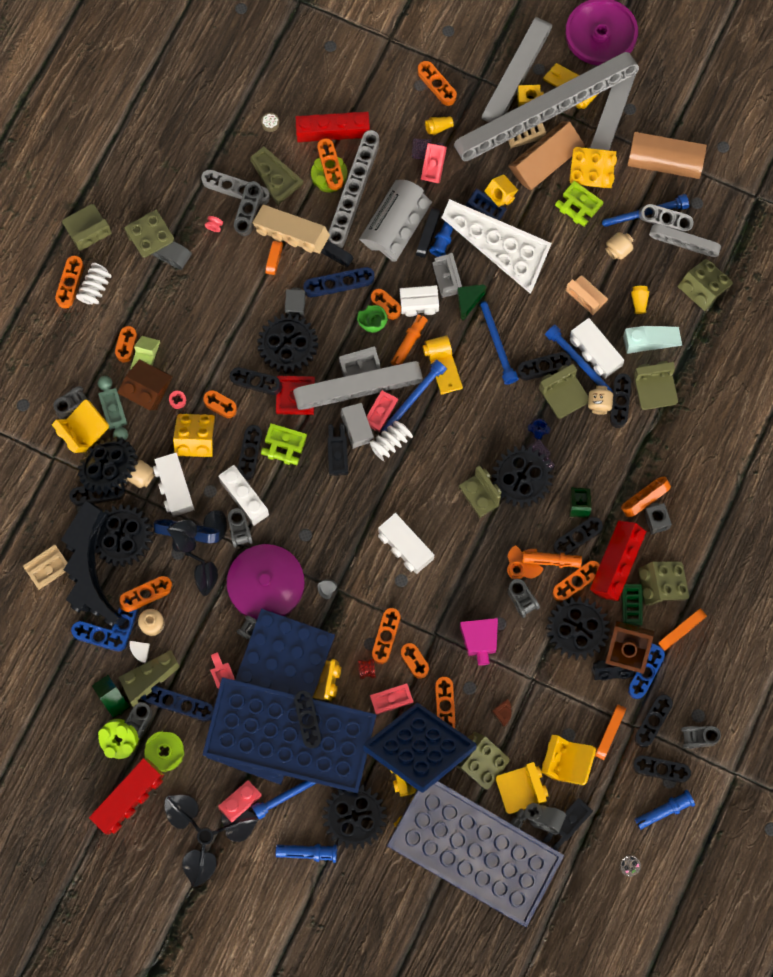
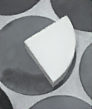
[130,641,150,664]

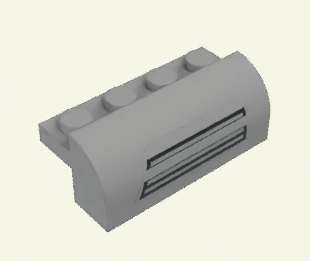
[359,180,432,261]

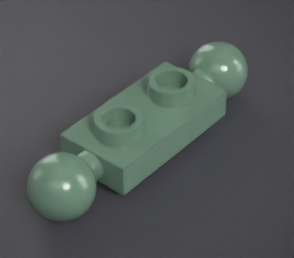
[97,376,128,441]

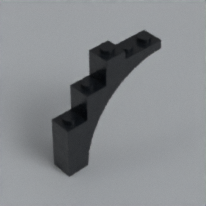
[61,501,126,626]

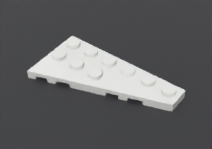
[442,199,552,294]

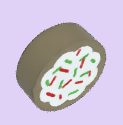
[261,113,280,132]

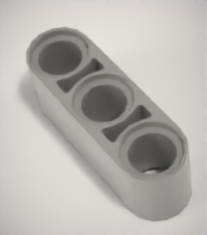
[638,204,694,232]

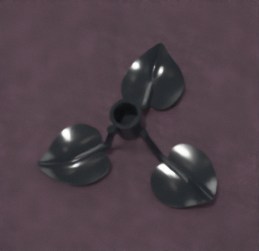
[167,510,227,596]
[165,795,258,887]

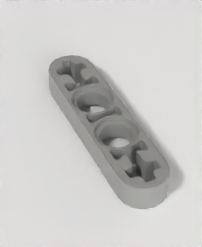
[201,170,270,205]
[649,224,721,257]

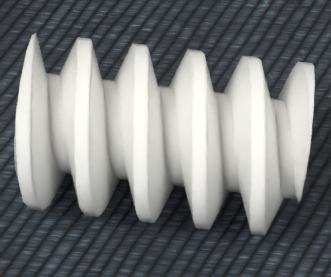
[76,263,112,304]
[370,421,413,461]

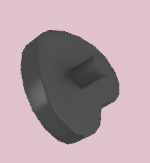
[317,579,337,599]

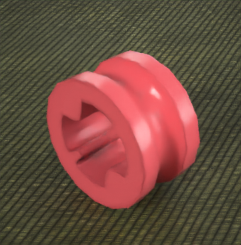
[205,216,223,232]
[169,391,186,409]

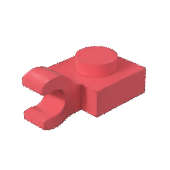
[210,652,235,689]

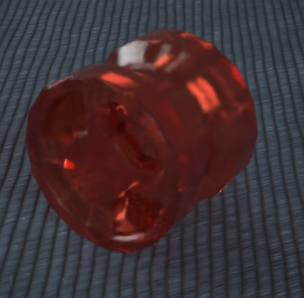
[358,658,376,680]

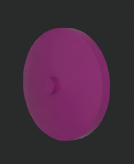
[565,0,638,66]
[227,544,305,620]

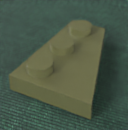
[250,146,303,206]
[118,650,180,707]

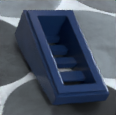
[464,188,506,221]

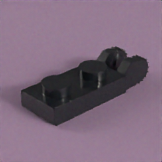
[327,423,348,476]
[542,798,593,851]

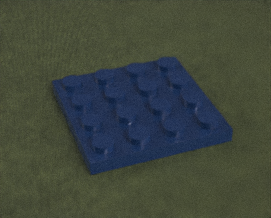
[363,703,477,793]

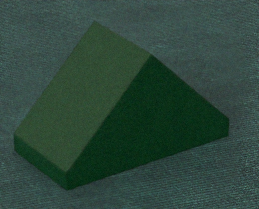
[457,284,487,321]
[569,487,592,518]
[92,675,130,718]

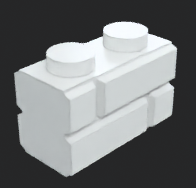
[400,285,439,317]

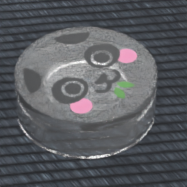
[620,856,641,877]

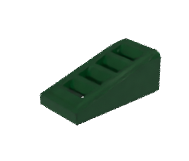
[621,584,643,626]

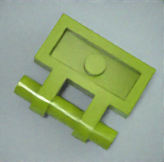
[555,181,603,227]
[261,423,307,465]

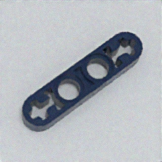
[303,267,375,297]
[154,519,220,543]
[141,686,214,722]

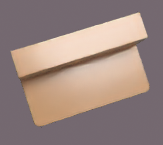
[566,275,608,315]

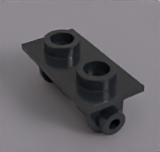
[593,660,634,681]

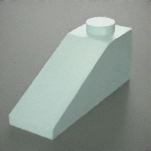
[623,326,682,354]

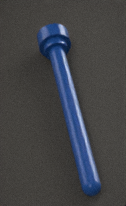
[602,194,689,227]
[480,301,519,385]
[545,325,613,393]
[381,360,447,432]
[251,781,317,820]

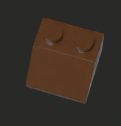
[118,359,173,411]
[605,621,655,674]

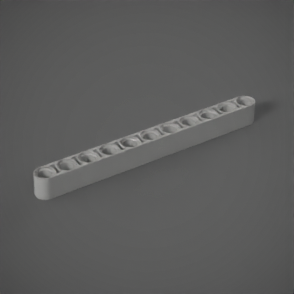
[454,52,639,161]

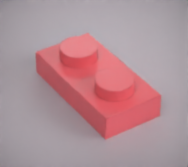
[421,143,447,183]
[366,390,398,433]
[370,684,413,715]
[218,780,262,822]

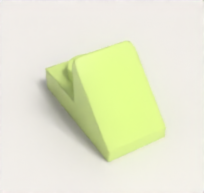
[130,336,160,370]

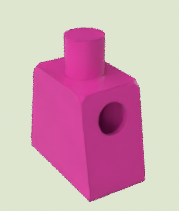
[460,618,498,665]

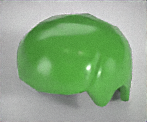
[357,305,388,333]

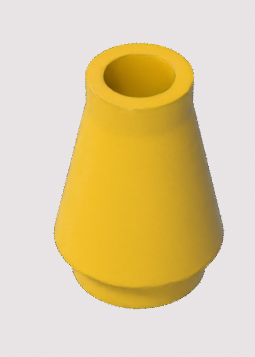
[425,116,453,135]
[631,286,650,314]

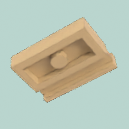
[23,545,68,590]

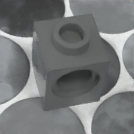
[285,288,306,318]
[644,502,672,535]

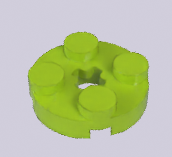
[311,157,348,192]
[98,719,139,759]
[144,731,185,772]

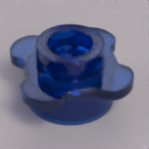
[528,419,550,439]

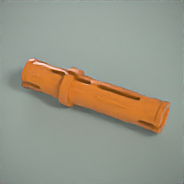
[390,314,428,366]
[523,551,582,568]

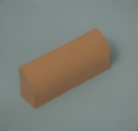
[508,121,585,190]
[628,132,707,179]

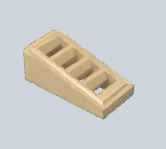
[508,123,546,148]

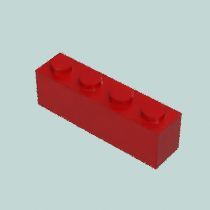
[295,112,370,142]
[590,520,647,601]
[89,758,165,834]

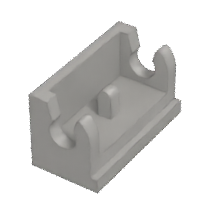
[432,253,462,298]
[339,346,381,377]
[340,403,374,449]

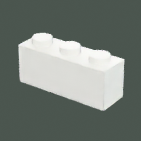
[570,318,624,379]
[153,453,195,517]
[218,465,269,526]
[378,513,434,574]

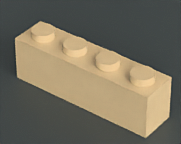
[252,204,330,254]

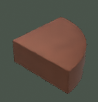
[492,699,512,727]

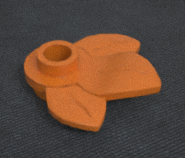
[507,545,543,579]

